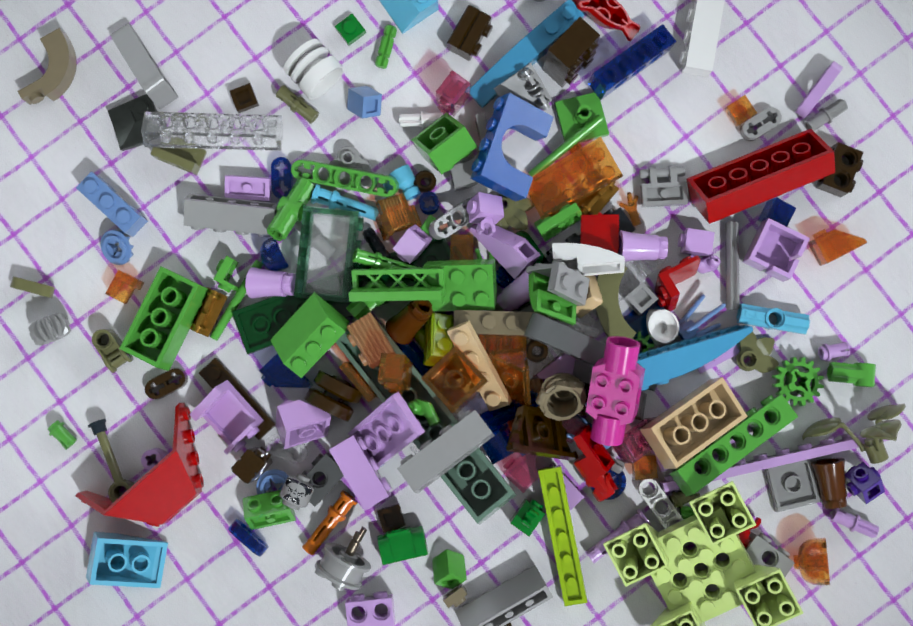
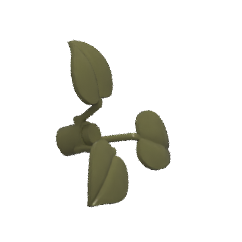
[802,403,906,464]

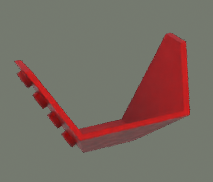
[75,403,204,527]

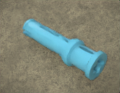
[311,184,380,222]

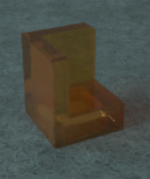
[450,234,474,260]
[105,270,145,304]

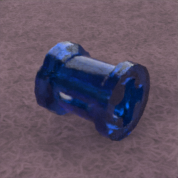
[419,191,439,215]

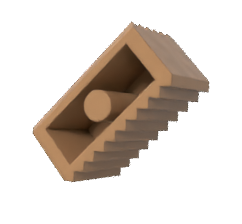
[347,312,397,369]

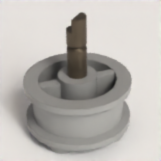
[315,526,371,591]

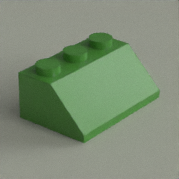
[270,292,349,378]

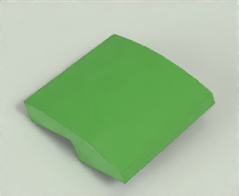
[528,272,577,325]

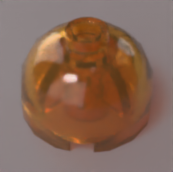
[793,538,830,586]

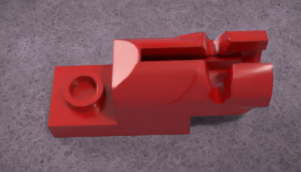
[573,424,618,502]

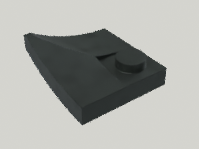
[108,94,167,151]

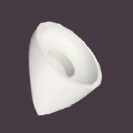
[646,309,679,347]

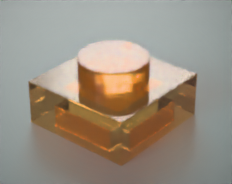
[725,95,757,127]
[631,455,658,480]

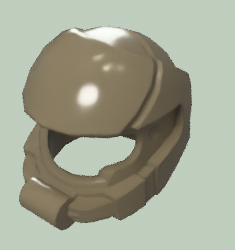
[535,373,587,421]

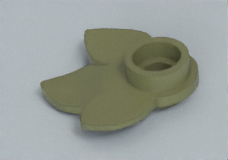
[495,194,534,230]
[736,332,779,373]

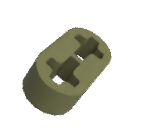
[10,276,55,298]

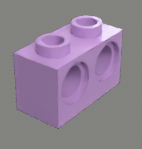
[345,591,396,626]

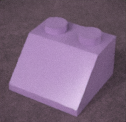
[275,400,331,449]

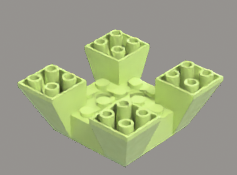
[603,481,803,626]

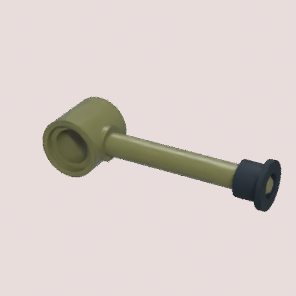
[88,419,135,503]

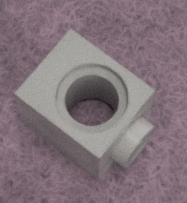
[623,282,658,315]

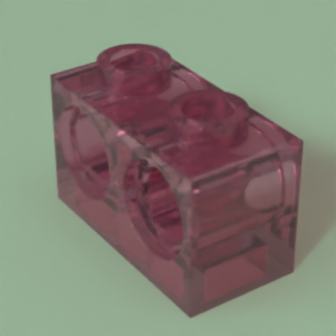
[612,417,656,463]

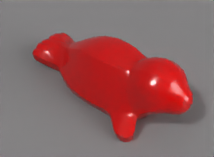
[572,0,641,42]

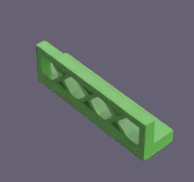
[349,267,446,302]

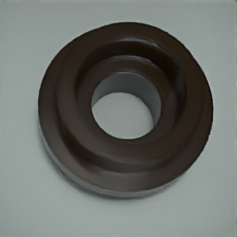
[414,170,436,193]
[525,340,548,362]

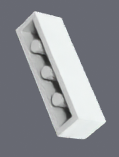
[679,0,725,77]

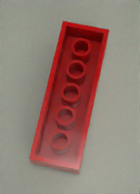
[686,129,835,224]

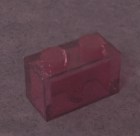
[436,70,471,116]

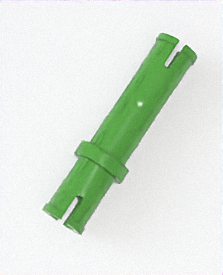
[352,248,421,282]

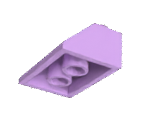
[329,434,392,511]

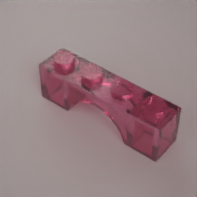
[503,415,586,493]

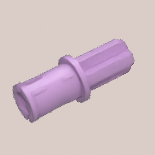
[831,508,879,538]

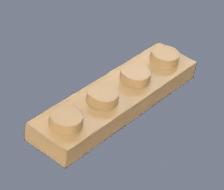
[447,320,512,411]

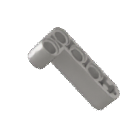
[110,23,178,109]

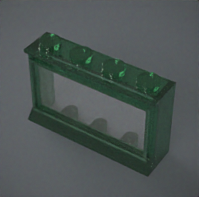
[294,205,364,304]

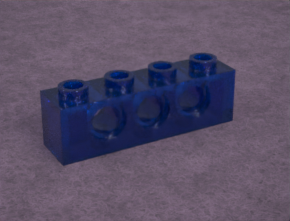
[587,24,677,100]

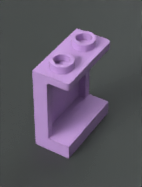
[189,380,264,455]

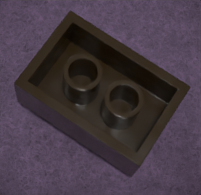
[543,17,600,88]

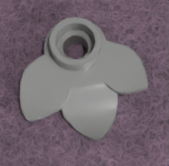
[327,146,372,191]

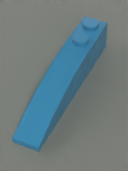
[468,0,584,108]
[637,324,753,391]

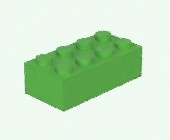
[119,266,210,371]

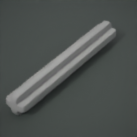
[725,221,740,310]

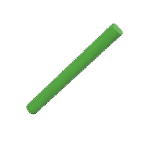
[528,115,604,179]
[210,260,263,341]

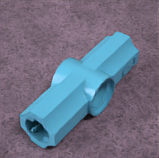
[736,304,810,335]

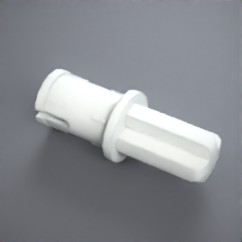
[399,111,443,129]

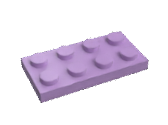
[348,392,425,467]

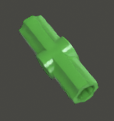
[267,178,315,241]

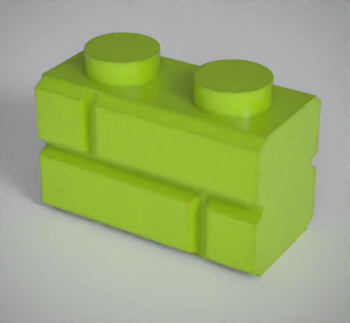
[423,313,454,368]

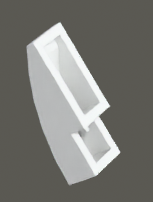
[552,243,625,276]

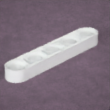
[638,478,705,571]

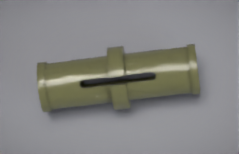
[276,85,319,124]

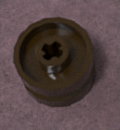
[304,370,364,422]

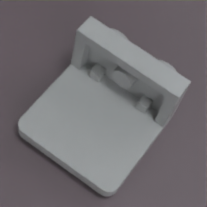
[526,261,590,306]

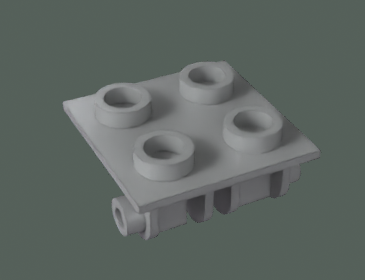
[494,63,553,111]

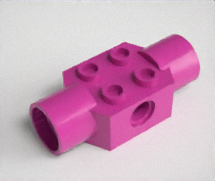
[586,336,645,446]

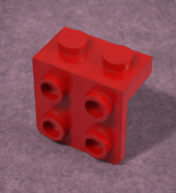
[654,255,701,311]

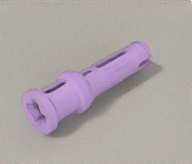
[585,509,652,564]

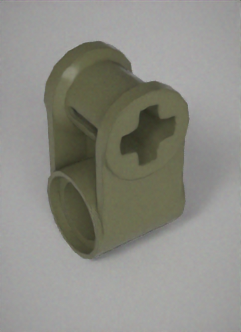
[92,329,133,373]

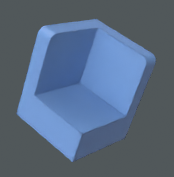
[347,86,382,119]

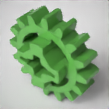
[772,357,824,406]

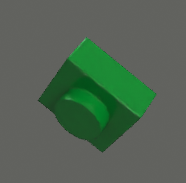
[335,14,366,46]

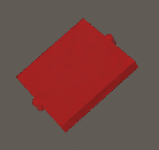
[581,212,619,254]

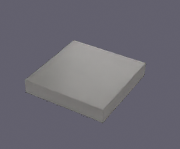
[764,459,821,512]

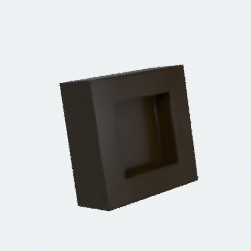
[230,83,259,113]
[377,503,406,533]

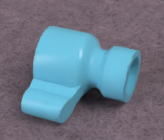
[382,164,421,202]

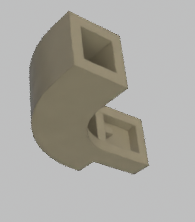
[17,28,77,105]

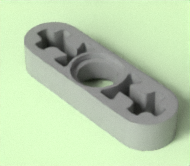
[429,197,472,240]

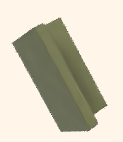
[150,134,207,175]

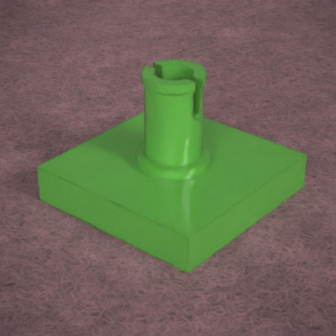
[554,91,609,144]

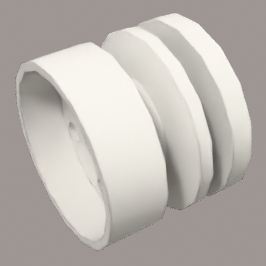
[283,38,344,100]

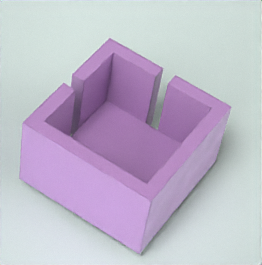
[742,218,810,282]

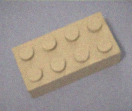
[640,377,748,469]

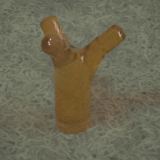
[619,192,642,226]

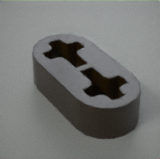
[145,368,188,399]

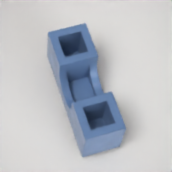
[76,171,148,237]

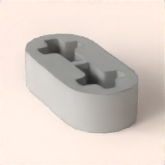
[740,107,782,141]

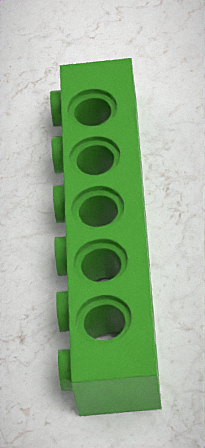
[669,394,798,497]

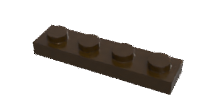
[199,358,276,440]

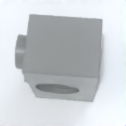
[745,532,795,577]

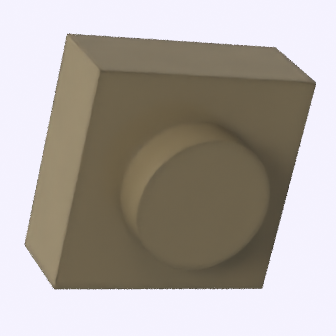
[443,583,467,608]

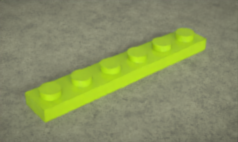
[538,465,587,606]

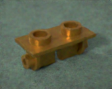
[577,175,619,215]
[190,287,228,337]

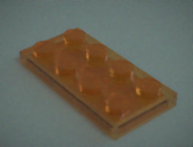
[528,137,623,220]

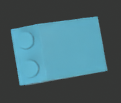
[86,532,168,588]

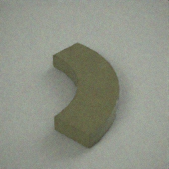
[595,267,636,339]

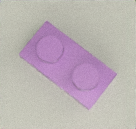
[225,175,271,201]

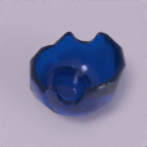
[260,238,289,271]

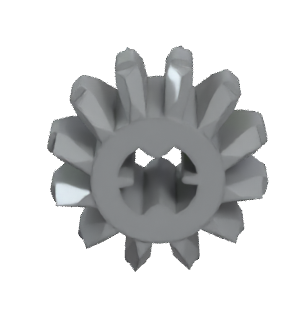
[28,313,71,345]

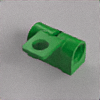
[377,526,429,565]

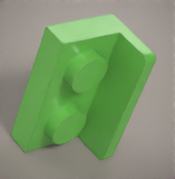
[534,200,582,242]
[243,490,296,530]

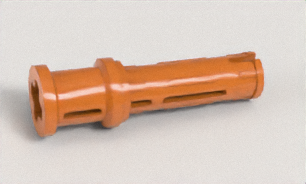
[302,490,358,555]

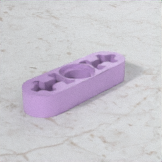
[795,61,843,119]

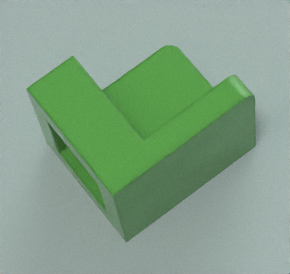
[432,549,467,589]

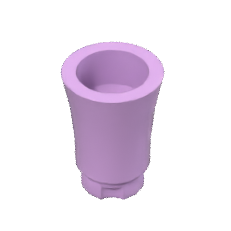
[619,230,668,262]
[497,266,530,312]
[245,267,299,299]

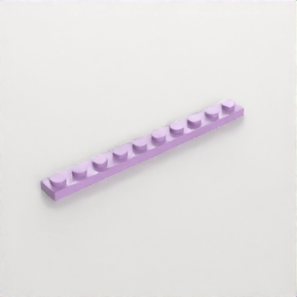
[659,433,889,492]

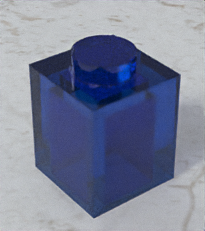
[758,197,796,227]

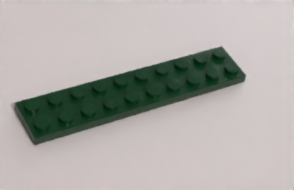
[232,238,454,355]

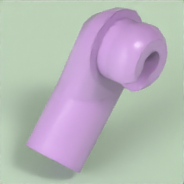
[689,254,721,274]

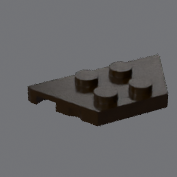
[506,405,578,461]

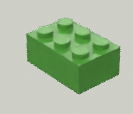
[423,259,497,312]

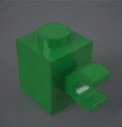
[509,498,545,537]

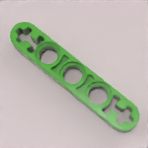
[291,159,399,197]

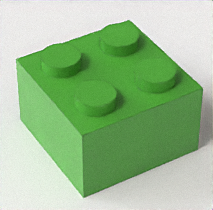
[412,112,477,174]

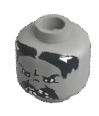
[280,473,314,510]

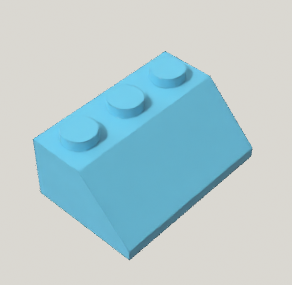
[379,0,439,34]

